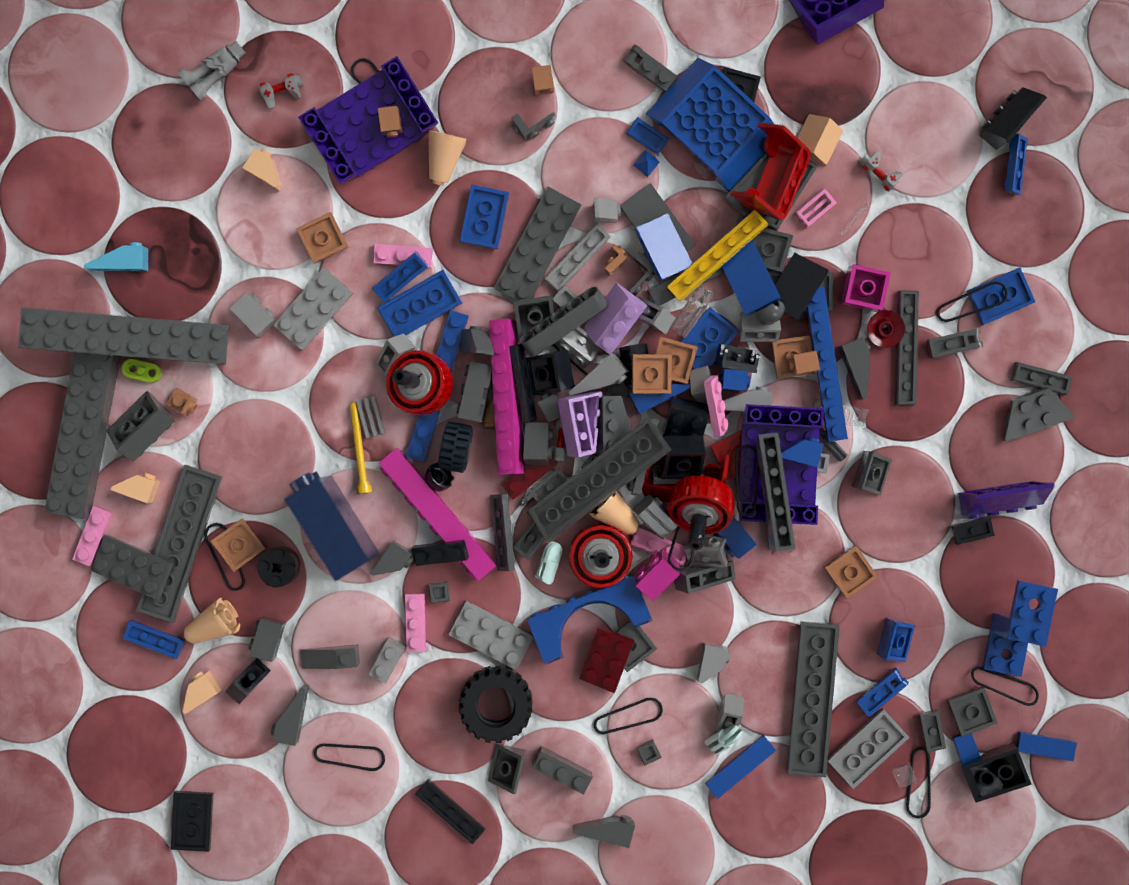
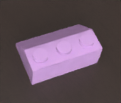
[583,282,647,355]

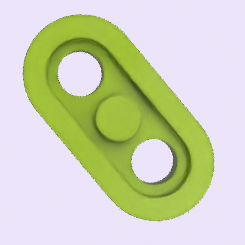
[122,359,162,383]

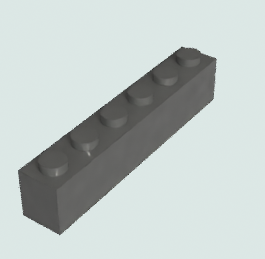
[755,433,796,555]

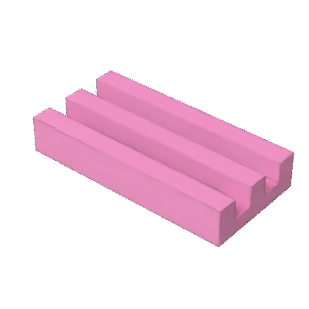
[795,188,837,228]

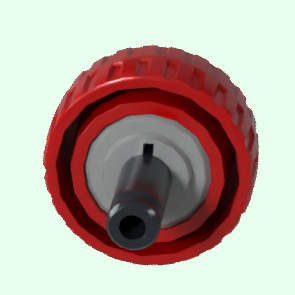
[386,350,453,416]
[668,476,735,550]
[568,523,633,588]

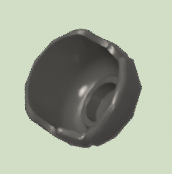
[753,300,785,325]

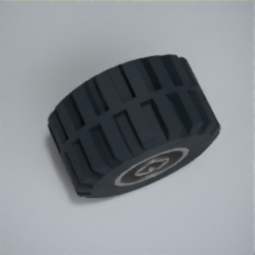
[438,421,473,473]

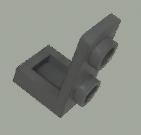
[511,112,556,140]
[629,252,656,296]

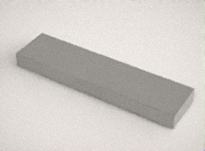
[544,224,611,292]

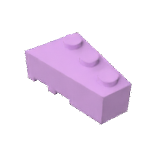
[557,391,602,457]

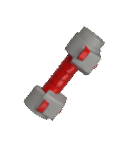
[259,73,304,108]
[859,151,903,192]
[552,418,573,462]

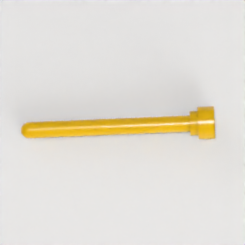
[350,402,372,494]

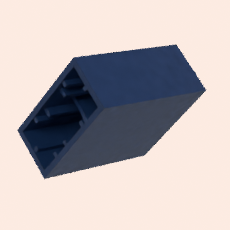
[284,471,380,582]

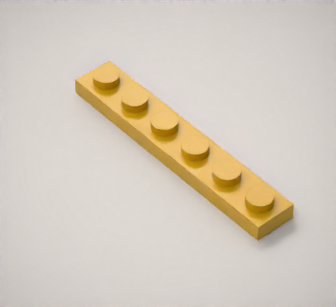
[667,210,768,302]

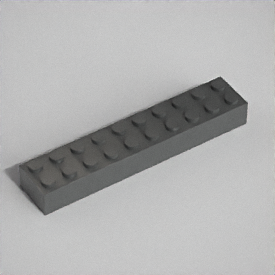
[18,307,229,365]
[44,353,121,519]

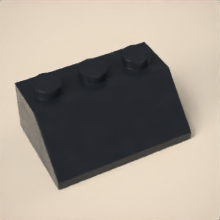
[979,87,1047,150]

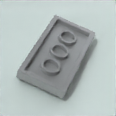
[273,267,354,351]
[449,600,534,670]
[828,708,910,789]

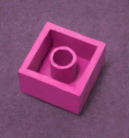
[840,264,891,312]
[636,548,680,601]

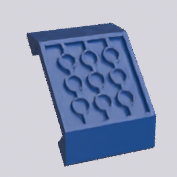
[646,58,774,192]

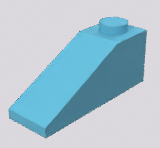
[84,242,148,271]

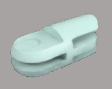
[535,542,563,584]
[704,725,742,756]

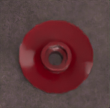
[867,310,905,348]

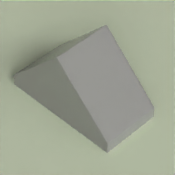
[690,365,711,404]

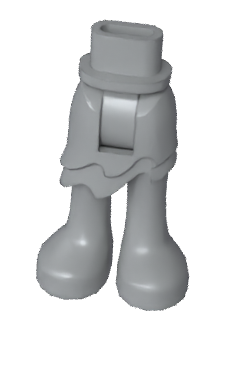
[177,41,246,102]

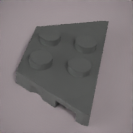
[1002,387,1075,442]

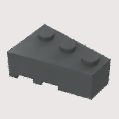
[456,361,492,423]
[595,396,632,454]

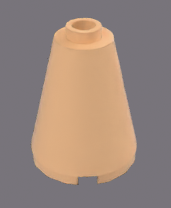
[428,130,466,186]
[588,491,639,535]
[184,598,240,644]

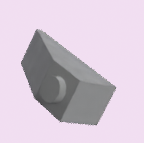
[568,354,629,395]
[723,386,772,412]

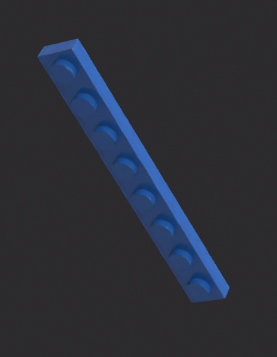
[807,287,848,442]
[406,310,469,462]

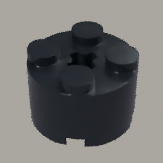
[257,547,300,588]

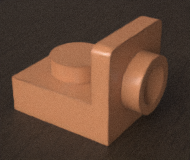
[604,244,627,276]
[166,388,198,416]

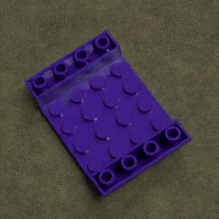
[298,56,439,184]
[739,404,824,525]

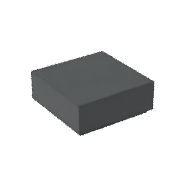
[428,581,450,603]
[636,739,662,766]

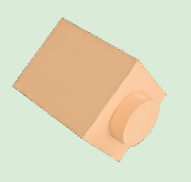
[243,148,282,191]
[111,472,161,503]
[183,671,222,714]

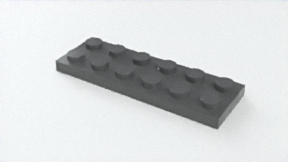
[494,187,582,301]

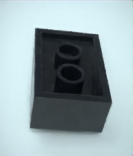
[961,742,1032,803]

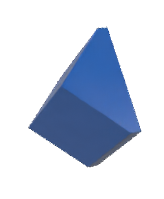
[877,617,915,662]

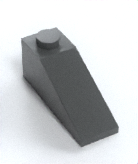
[838,337,871,400]
[674,561,735,594]
[301,644,360,669]
[271,685,309,746]
[573,815,635,848]

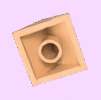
[797,114,843,166]

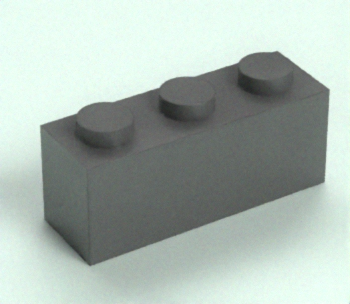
[532,746,593,795]

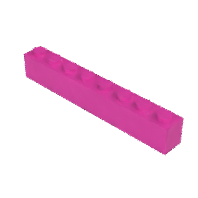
[489,318,524,475]
[379,448,497,581]

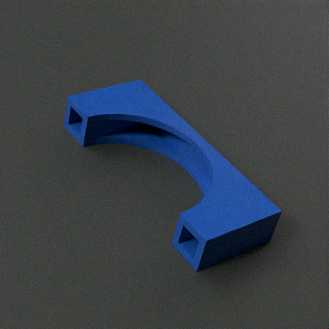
[527,575,652,665]

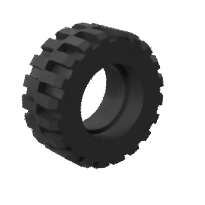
[458,666,533,744]

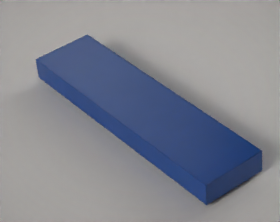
[705,735,776,799]

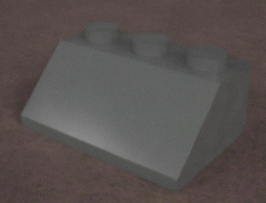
[106,391,175,462]

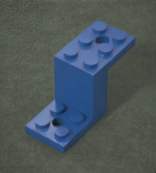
[982,580,1058,677]

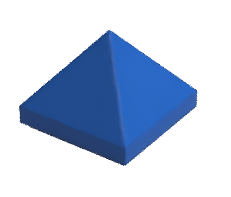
[633,150,660,177]

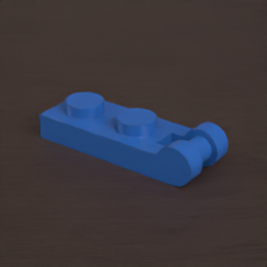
[855,667,909,717]

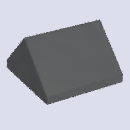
[513,295,554,337]
[852,451,892,496]
[488,744,525,794]

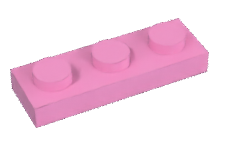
[373,244,433,268]
[704,375,728,437]
[72,505,113,566]
[405,593,426,652]

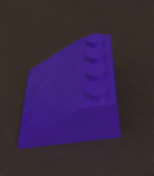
[789,0,884,45]
[958,481,1055,519]

